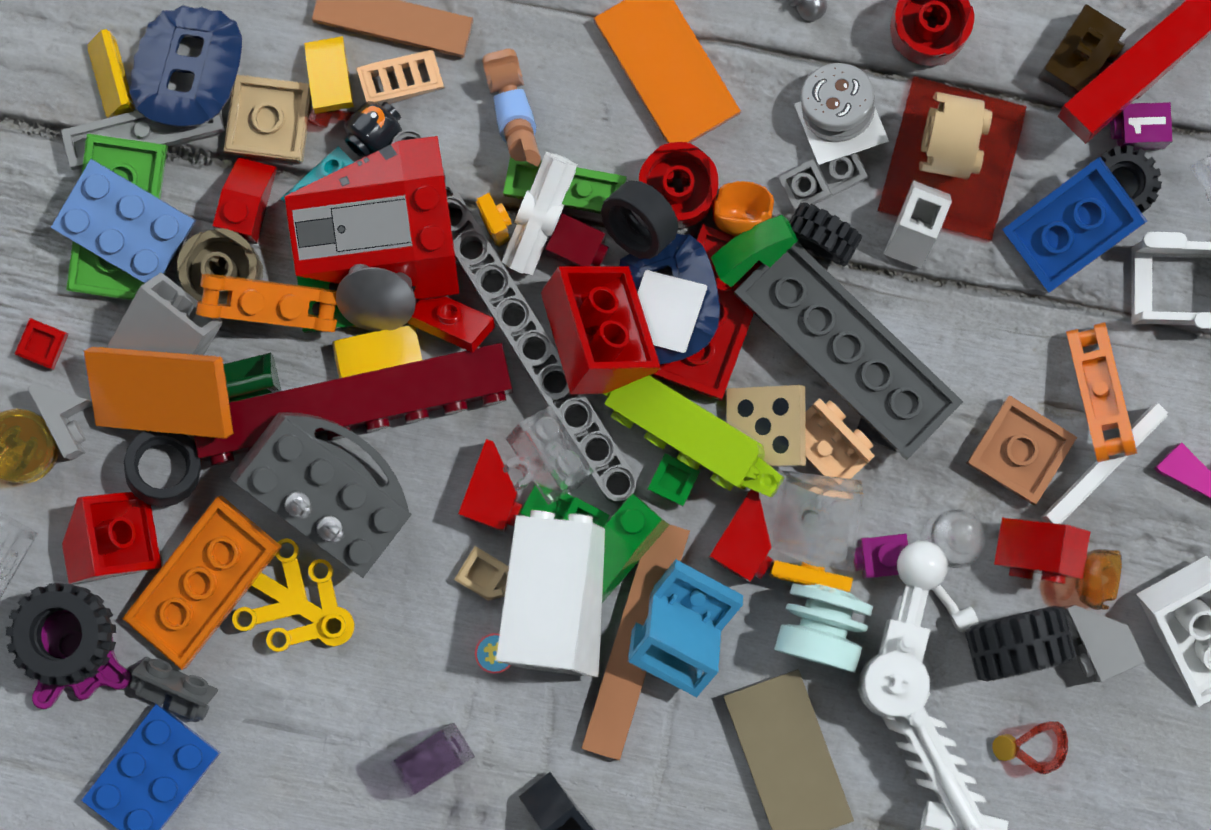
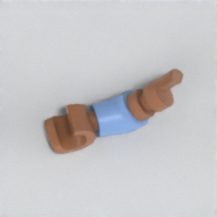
[482,49,541,167]

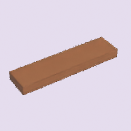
[312,0,473,58]

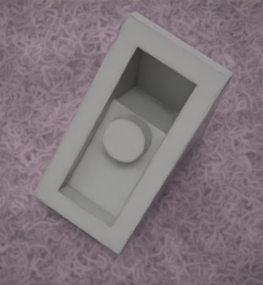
[27,383,92,460]

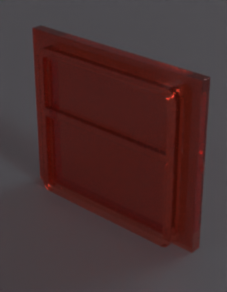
[877,76,1027,242]

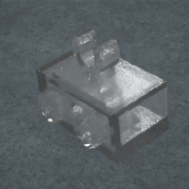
[502,405,594,505]

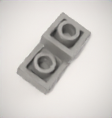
[779,152,869,211]

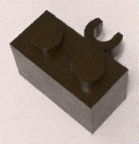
[1038,4,1126,98]

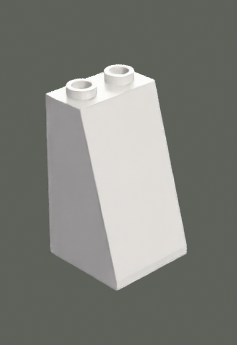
[496,510,605,677]

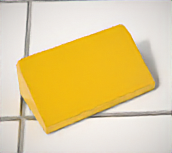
[88,29,135,118]

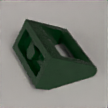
[223,353,282,403]

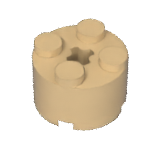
[919,92,992,179]

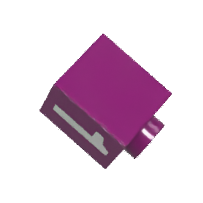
[1110,102,1173,150]

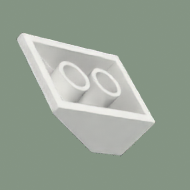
[1136,556,1211,707]

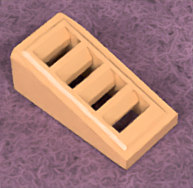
[356,50,444,105]

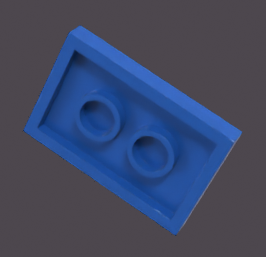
[1002,157,1148,293]
[81,704,221,830]

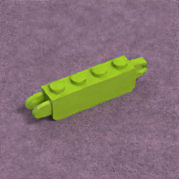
[604,375,784,498]

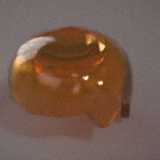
[1074,549,1122,610]

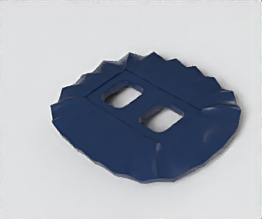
[129,5,242,126]
[619,233,720,364]

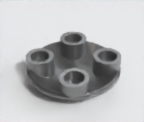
[336,264,416,332]

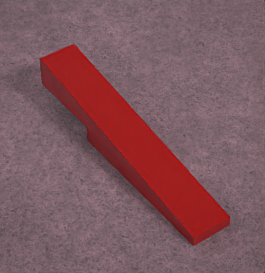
[1058,0,1211,144]

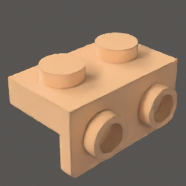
[805,398,875,491]

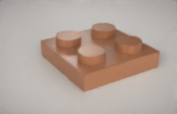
[966,395,1077,505]

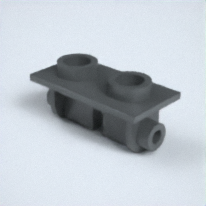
[130,656,218,721]

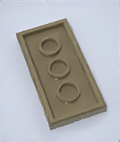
[723,669,854,830]

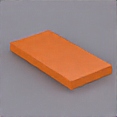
[594,0,741,143]
[84,347,233,438]
[122,495,282,670]

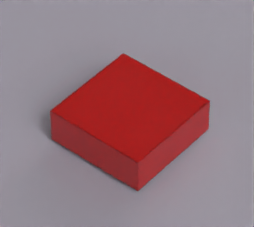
[15,318,69,370]

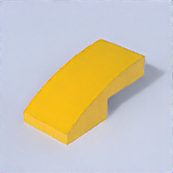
[304,36,354,114]
[332,325,422,378]

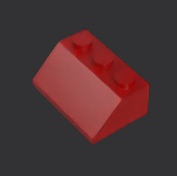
[541,266,661,394]

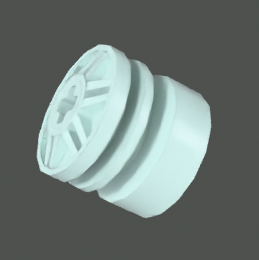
[774,584,873,673]

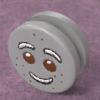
[801,63,875,141]

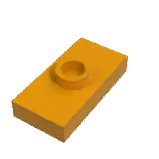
[476,193,512,247]
[769,559,853,592]

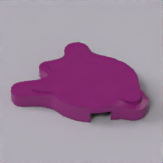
[32,610,132,709]

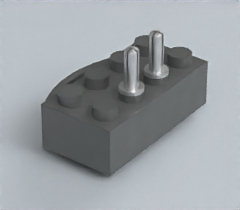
[229,412,412,578]

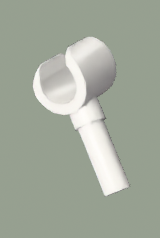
[932,585,979,633]

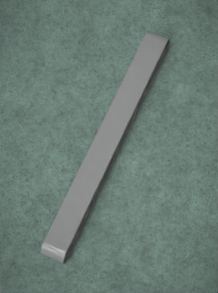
[392,130,636,503]

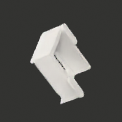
[1131,232,1211,329]

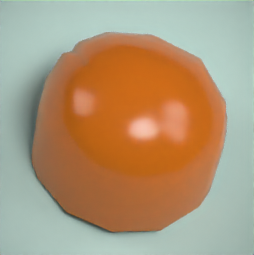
[713,181,774,237]

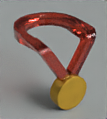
[992,721,1068,775]

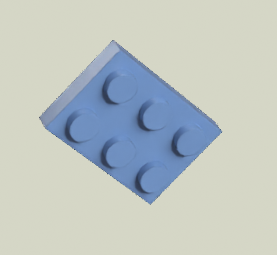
[51,159,196,283]

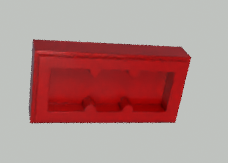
[408,296,495,353]

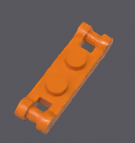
[196,274,337,332]
[1066,322,1138,463]

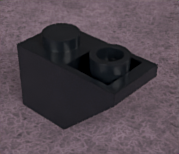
[519,772,596,830]

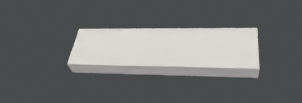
[1040,403,1168,524]

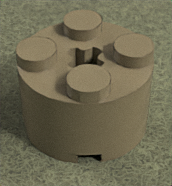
[177,228,263,304]

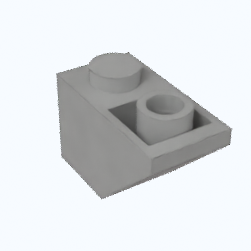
[1064,605,1145,682]

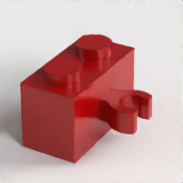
[994,517,1091,584]

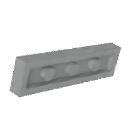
[61,110,225,170]

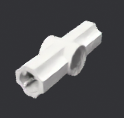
[502,152,578,275]

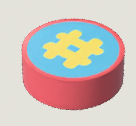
[475,633,511,674]

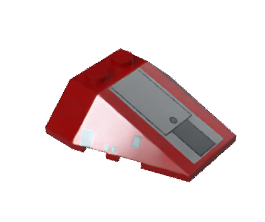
[284,136,459,299]

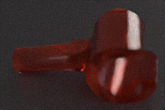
[308,107,355,129]

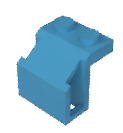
[628,559,743,698]

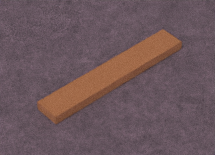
[581,524,690,761]

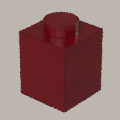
[545,213,609,266]

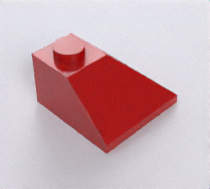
[62,491,162,584]

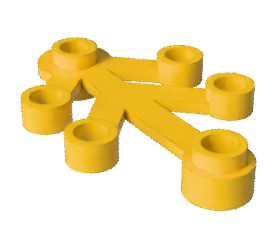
[232,538,355,652]

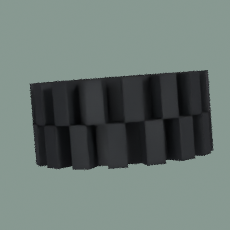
[1100,145,1162,213]
[789,202,862,266]

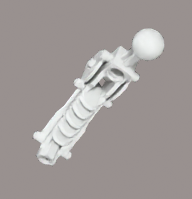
[857,540,1008,830]

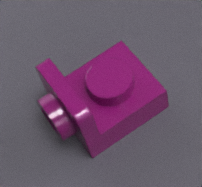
[852,533,908,579]

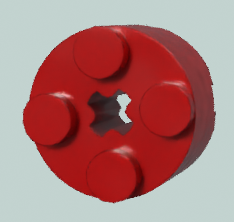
[890,0,975,66]
[639,142,719,228]

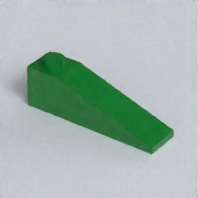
[602,493,670,603]

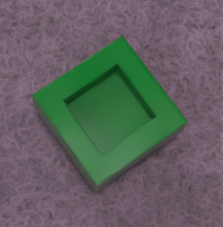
[647,453,701,507]

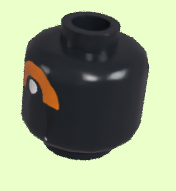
[344,101,402,158]

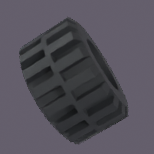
[6,583,117,685]
[965,606,1076,681]

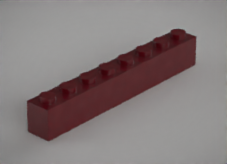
[194,343,513,466]

